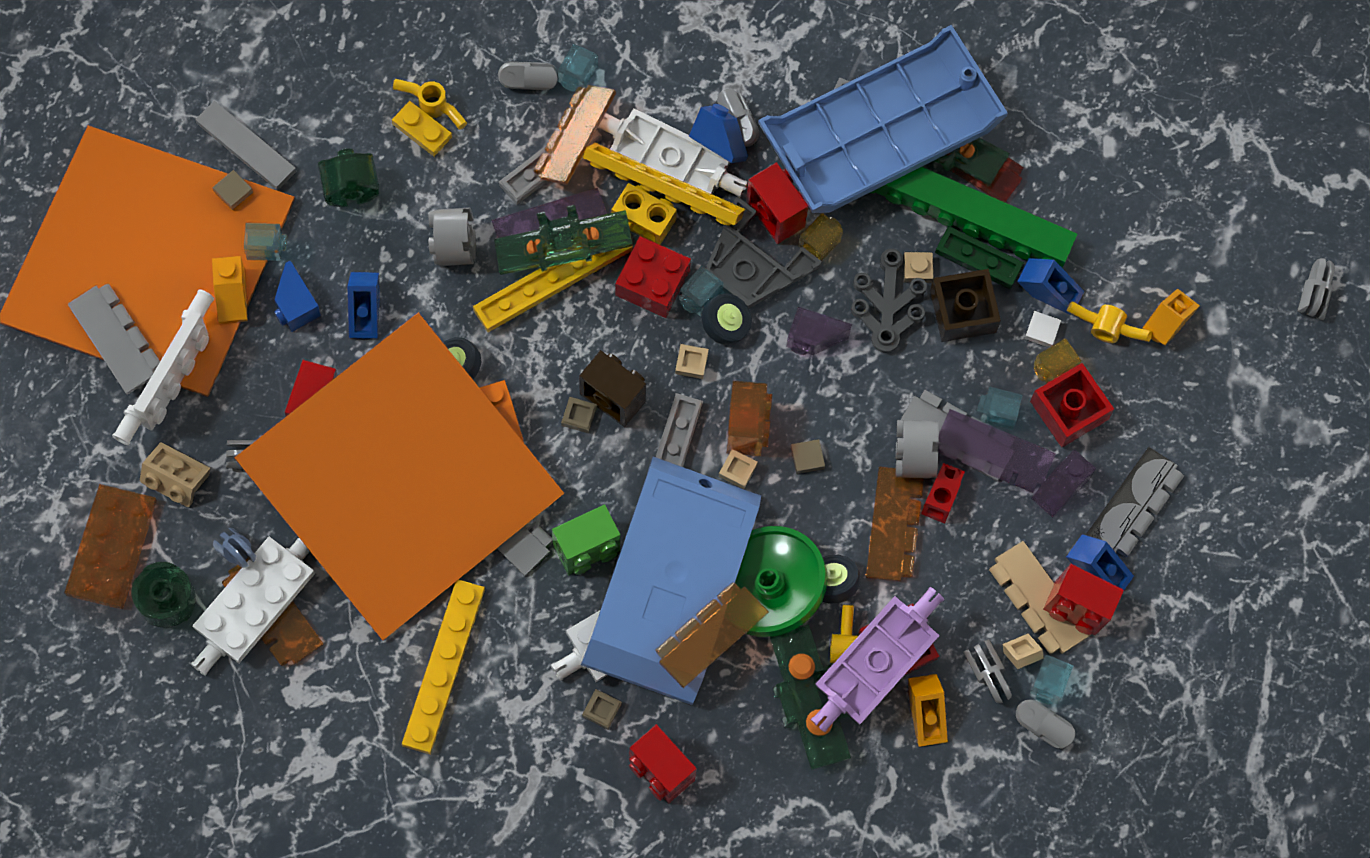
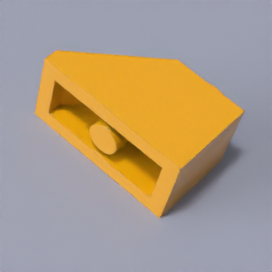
[212,256,248,324]
[1143,289,1200,345]
[908,674,948,747]

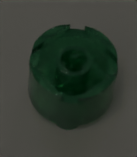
[318,149,379,207]
[131,562,196,628]

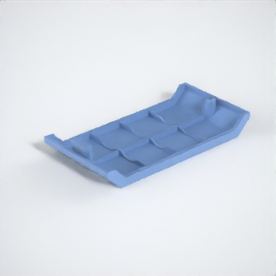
[758,25,1008,213]
[581,457,761,705]

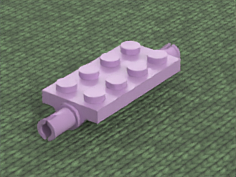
[811,587,944,732]

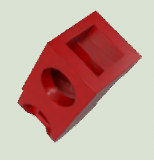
[921,463,965,524]

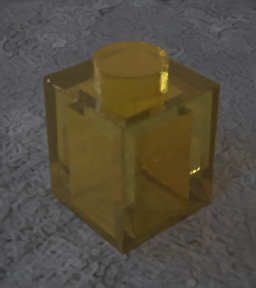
[798,213,843,261]
[1034,338,1081,383]

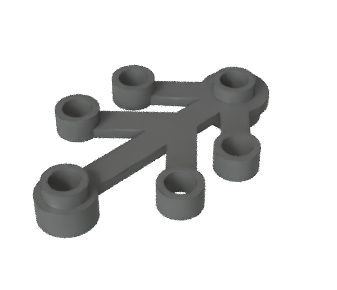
[851,249,927,352]

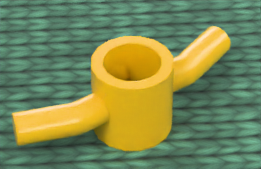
[393,79,467,130]
[1067,301,1152,343]
[830,605,858,663]

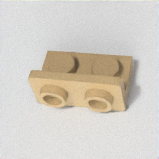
[140,442,210,507]

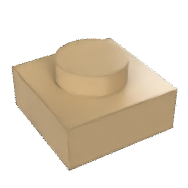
[903,252,933,283]
[675,344,709,379]
[719,449,758,489]
[1003,633,1044,669]

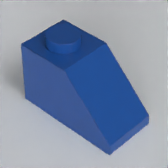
[689,104,748,163]
[1017,258,1084,315]
[274,261,321,332]
[347,272,380,338]
[1066,534,1134,590]

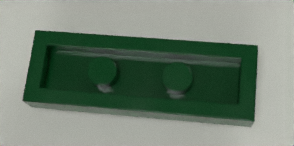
[935,226,1024,290]

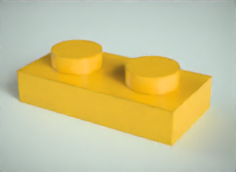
[392,101,452,157]

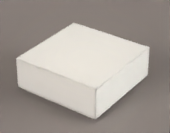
[1025,311,1061,348]

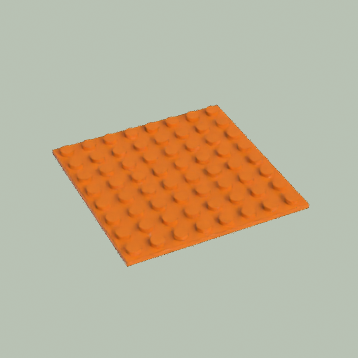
[0,125,295,397]
[234,312,564,641]

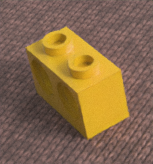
[611,183,677,245]

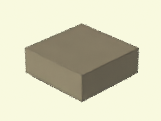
[212,170,253,210]
[561,397,597,433]
[791,439,825,474]
[582,689,622,730]

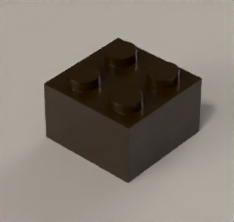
[930,269,1001,342]
[579,350,646,428]

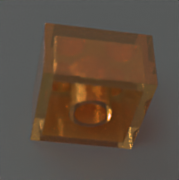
[726,381,772,456]

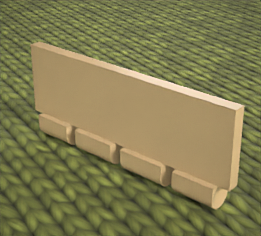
[989,541,1090,655]

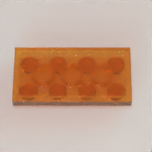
[64,484,157,609]

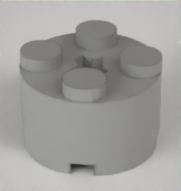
[428,208,476,266]
[895,420,939,478]

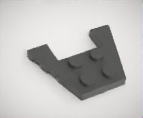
[704,196,822,309]

